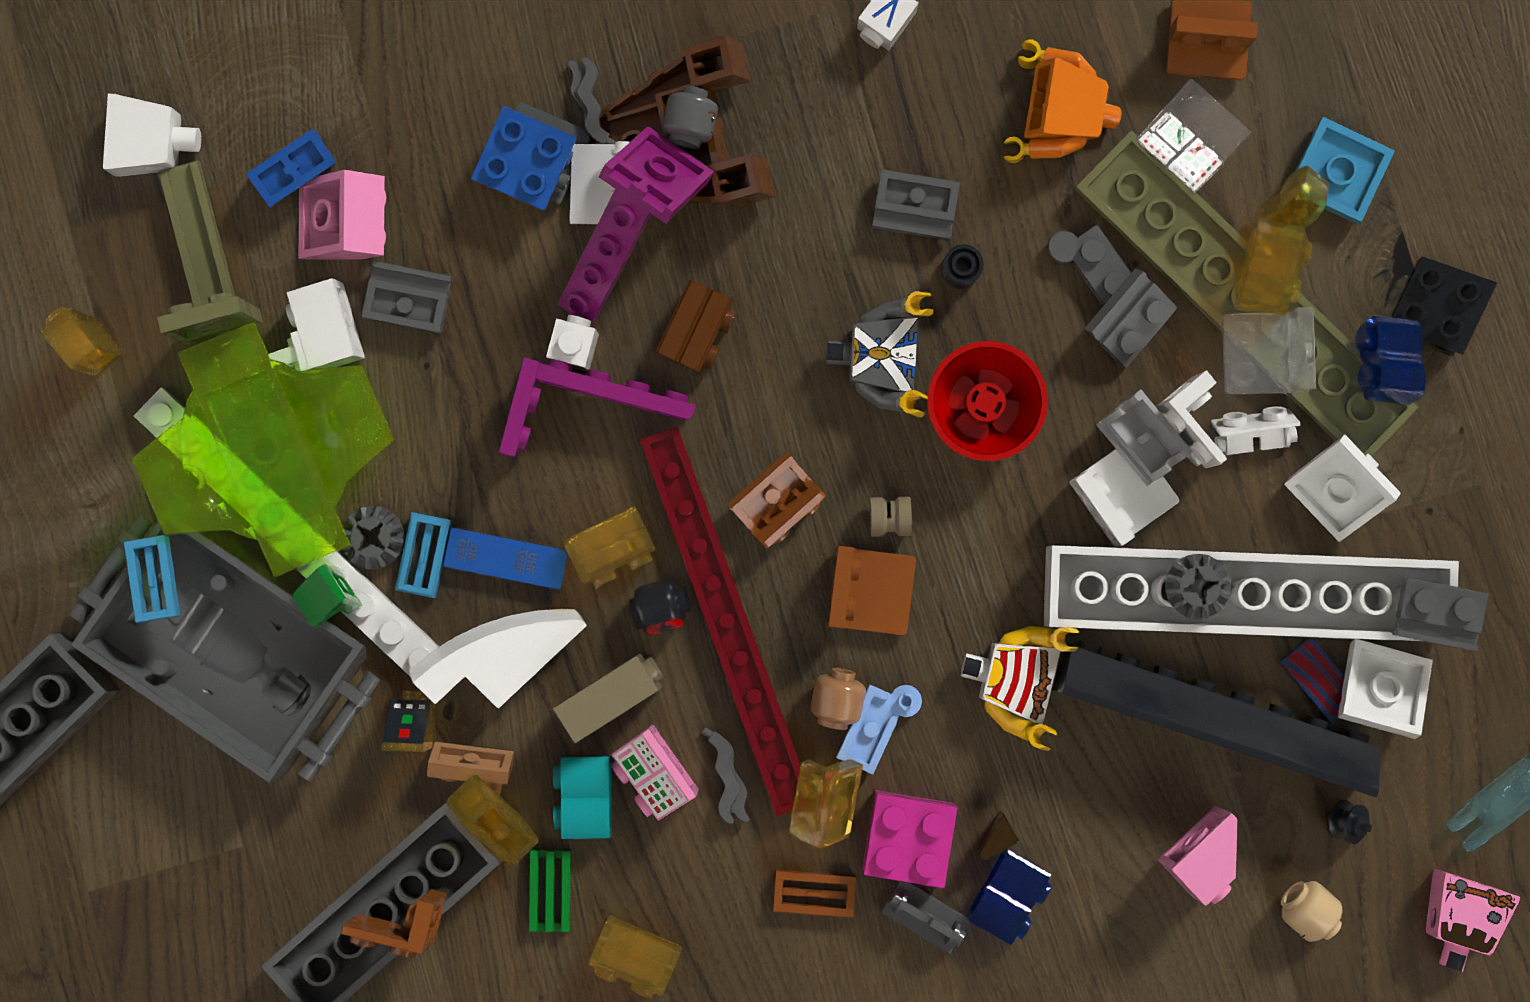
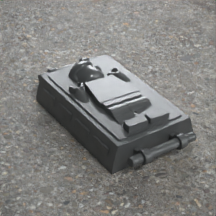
[69,510,381,783]

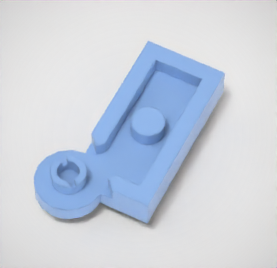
[836,684,922,774]

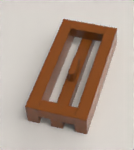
[773,869,856,917]

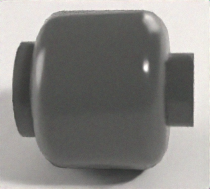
[662,86,718,149]

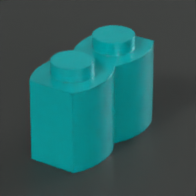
[553,756,612,839]

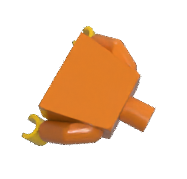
[1004,39,1122,163]

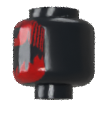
[629,579,691,636]

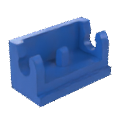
[246,129,336,207]

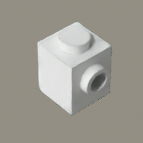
[546,315,599,372]

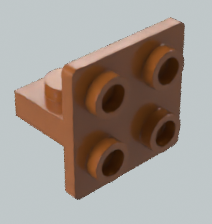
[1166,0,1258,81]

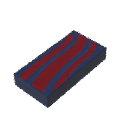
[1278,637,1345,724]

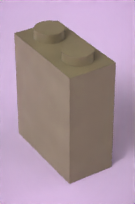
[553,654,664,743]

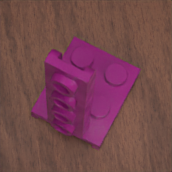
[557,126,714,326]
[499,358,696,459]

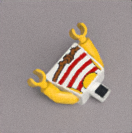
[961,626,1079,751]

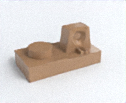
[427,742,514,797]

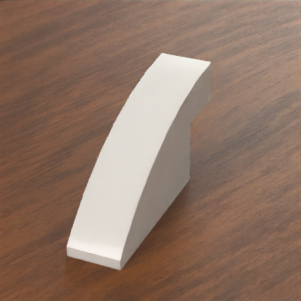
[409,609,587,708]

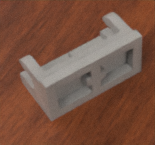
[1096,389,1193,486]

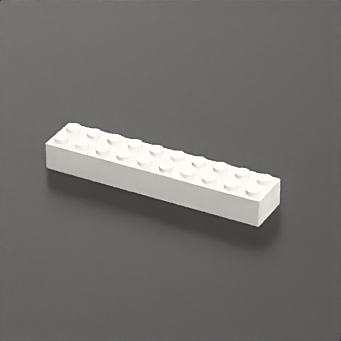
[1043,545,1459,641]

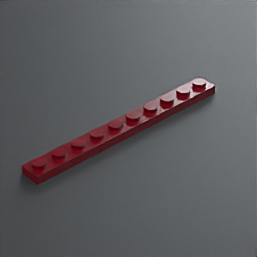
[640,426,814,817]

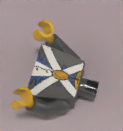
[826,291,933,418]

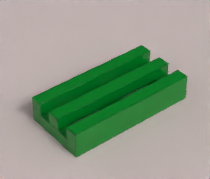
[529,849,572,932]

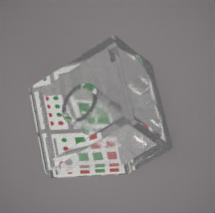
[1136,78,1253,193]

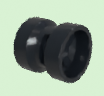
[941,244,984,289]

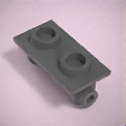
[881,881,970,954]

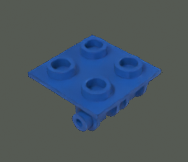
[471,106,577,211]

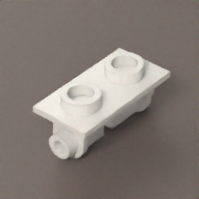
[1211,406,1300,455]

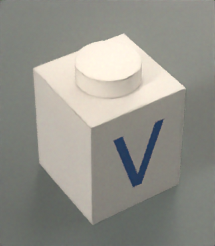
[857,0,919,51]

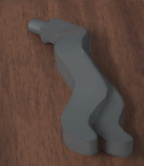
[568,57,616,144]
[701,727,750,824]

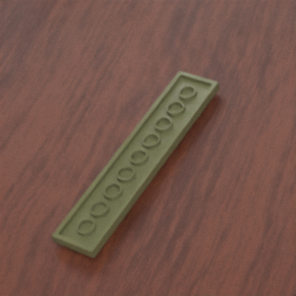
[1074,130,1419,457]

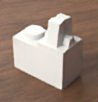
[268,278,365,374]

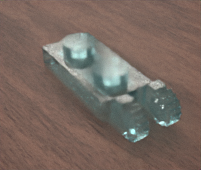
[1446,754,1530,852]

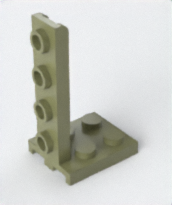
[157,160,263,344]

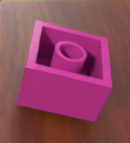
[862,790,958,888]

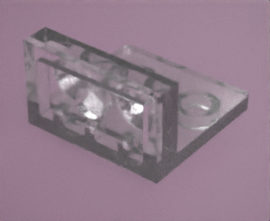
[1222,307,1316,395]

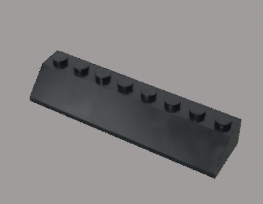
[1052,640,1380,798]

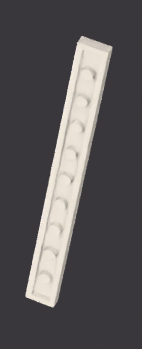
[134,387,440,677]

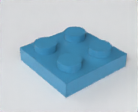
[1286,117,1395,225]

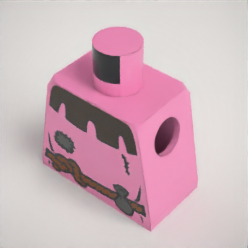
[1426,868,1520,972]

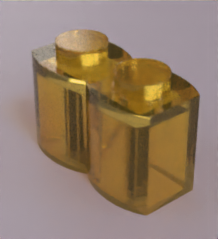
[1249,166,1329,257]

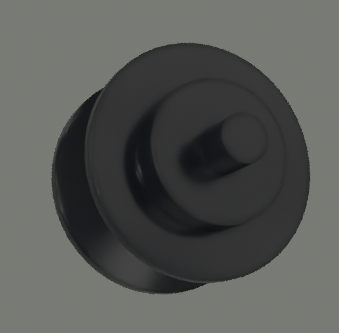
[1326,800,1372,844]

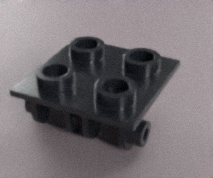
[1388,256,1498,357]

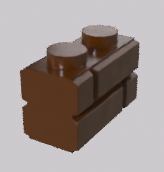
[656,279,737,375]

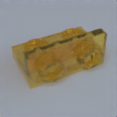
[789,759,863,849]

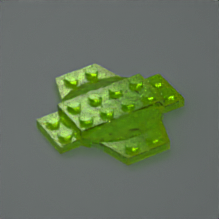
[132,322,394,578]

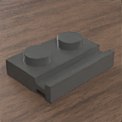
[872,169,960,241]
[361,261,453,334]
[1084,268,1177,368]
[1392,577,1489,652]

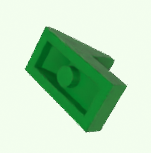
[293,564,362,627]

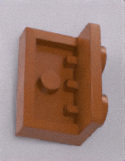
[727,452,826,548]

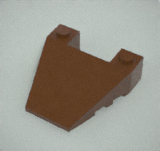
[595,35,776,207]

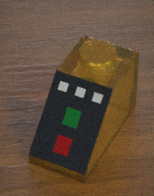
[382,690,437,752]

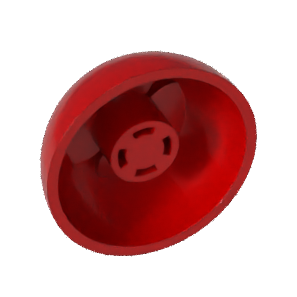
[927,341,1048,461]

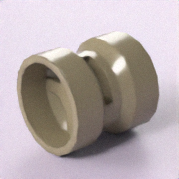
[869,497,912,537]

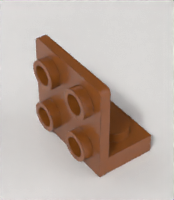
[827,546,916,635]
[341,889,447,958]

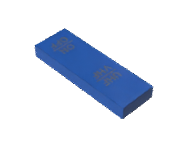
[443,527,569,590]

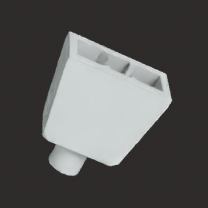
[103,94,201,177]

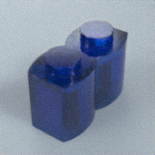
[1355,315,1426,405]
[966,848,1052,945]

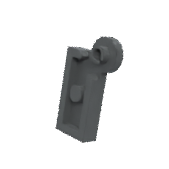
[1048,225,1131,307]

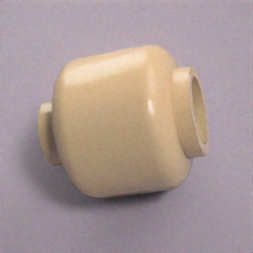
[1281,881,1343,942]

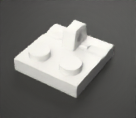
[1284,434,1401,542]
[1338,639,1433,739]

